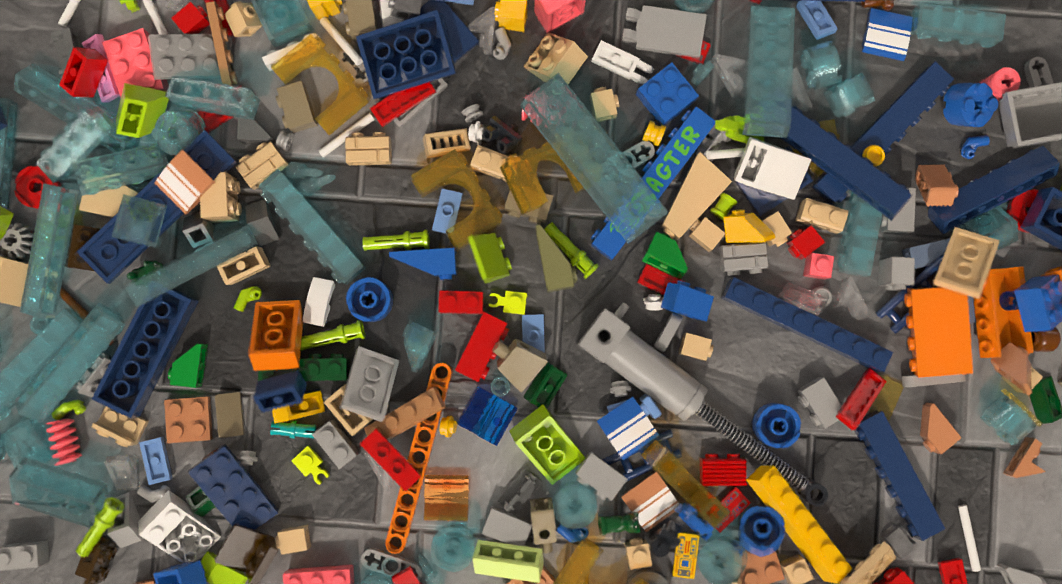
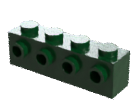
[258,354,350,381]

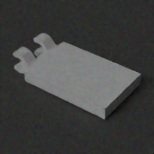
[622,5,707,58]

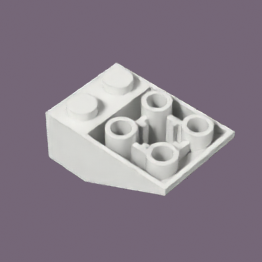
[733,137,811,199]
[138,490,221,563]

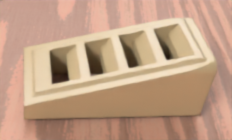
[423,128,471,158]

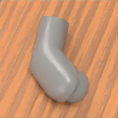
[493,27,511,60]
[137,484,171,503]

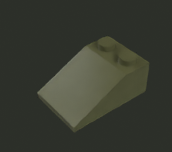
[535,225,577,293]

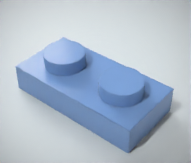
[796,0,837,40]
[139,437,173,485]

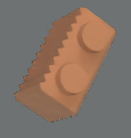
[915,165,958,207]

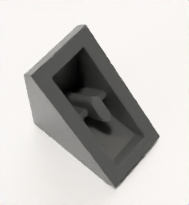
[237,106,275,144]
[245,199,280,246]

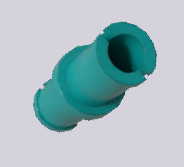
[270,421,317,439]

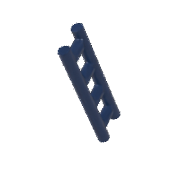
[876,254,944,334]
[602,429,682,482]

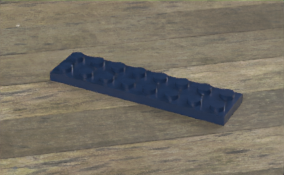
[77,130,237,284]

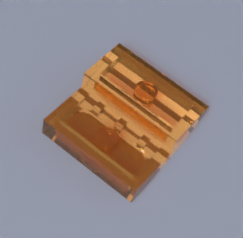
[424,475,469,522]

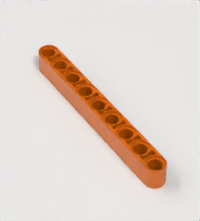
[385,363,453,554]

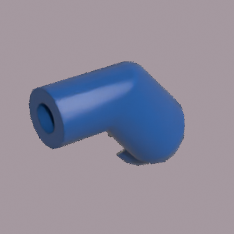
[961,135,990,159]
[555,522,589,543]

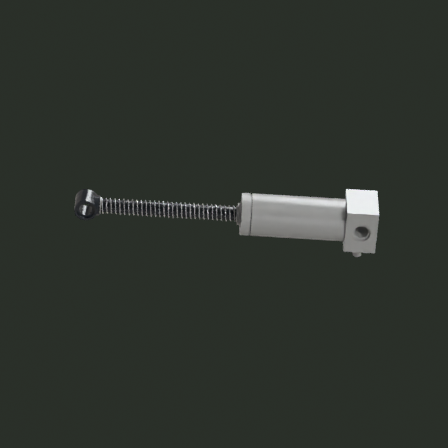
[577,303,828,506]

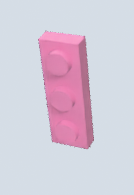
[82,34,120,103]

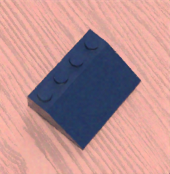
[356,10,456,99]

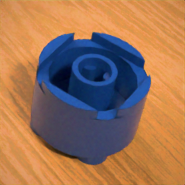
[943,83,999,127]
[346,277,393,322]
[751,403,801,448]
[738,506,785,557]

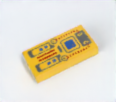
[672,532,700,579]

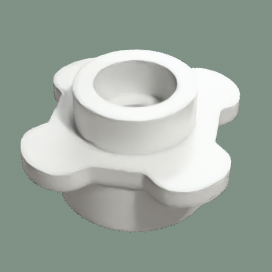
[468,121,485,145]
[643,294,663,310]

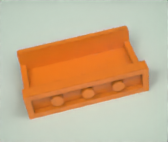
[973,266,1034,358]
[904,287,973,378]

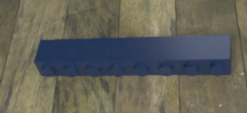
[812,61,954,205]
[753,91,912,221]
[721,277,893,372]

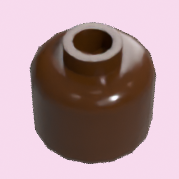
[1031,327,1061,352]

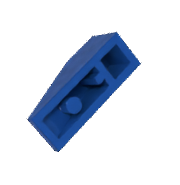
[389,248,457,280]

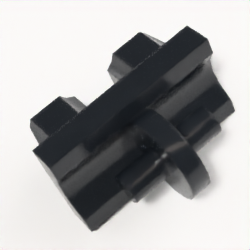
[482,116,523,156]
[649,521,682,557]

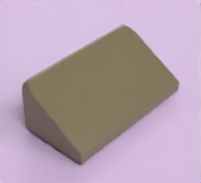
[215,392,245,438]

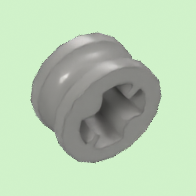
[461,104,483,122]
[276,130,294,151]

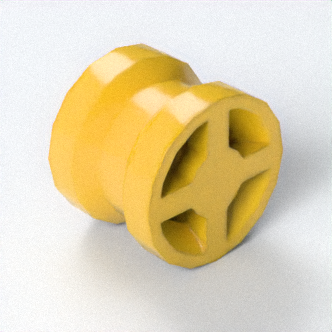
[642,120,666,146]

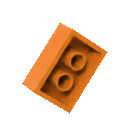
[249,300,303,371]

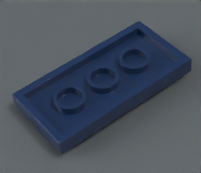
[188,444,279,530]

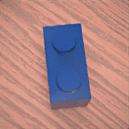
[660,280,714,322]

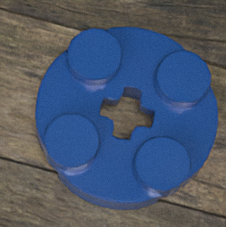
[674,502,714,541]

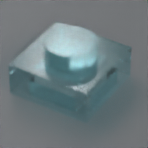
[691,60,715,86]

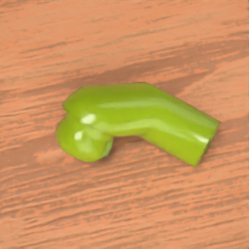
[233,286,262,312]
[51,400,86,421]

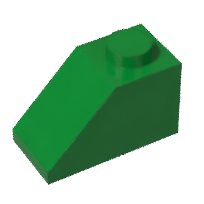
[642,232,688,280]
[168,344,208,388]

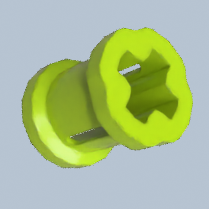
[710,193,738,221]

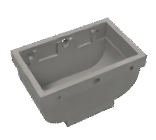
[998,82,1062,148]

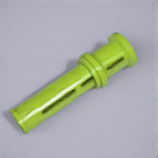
[544,222,599,279]
[363,230,429,251]
[301,320,365,351]
[76,497,124,557]

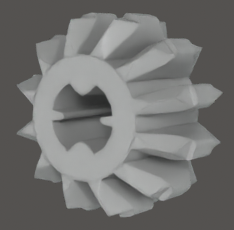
[0,223,36,259]

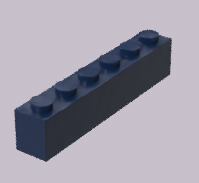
[928,146,1060,234]
[854,410,945,541]

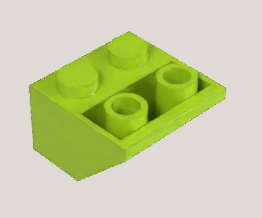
[116,83,170,138]

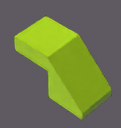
[201,551,247,584]

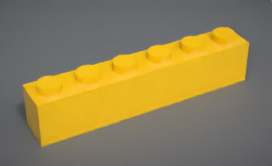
[746,466,852,584]

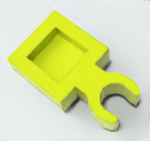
[489,291,527,315]
[291,446,330,485]

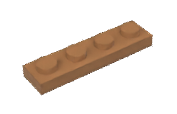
[206,1,238,92]
[364,387,446,440]

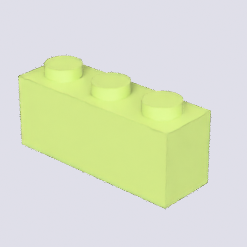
[473,540,544,583]

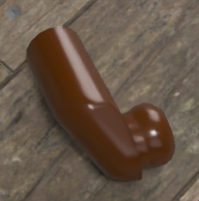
[861,0,894,10]

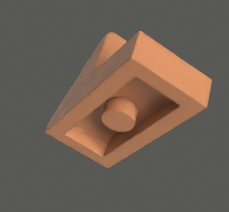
[1003,437,1045,478]

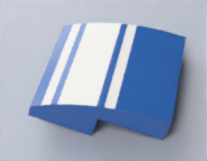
[862,8,913,61]
[597,397,659,460]

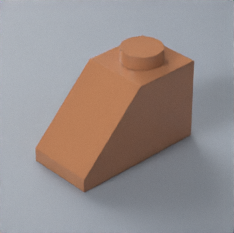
[990,343,1032,396]
[920,402,961,454]

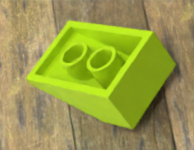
[468,233,512,284]
[509,404,586,485]

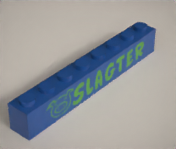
[590,107,715,261]

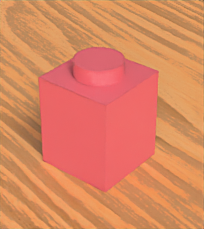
[803,253,834,279]

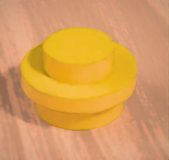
[862,145,885,167]
[440,416,457,438]

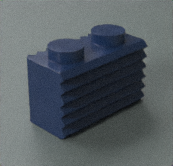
[253,371,306,413]

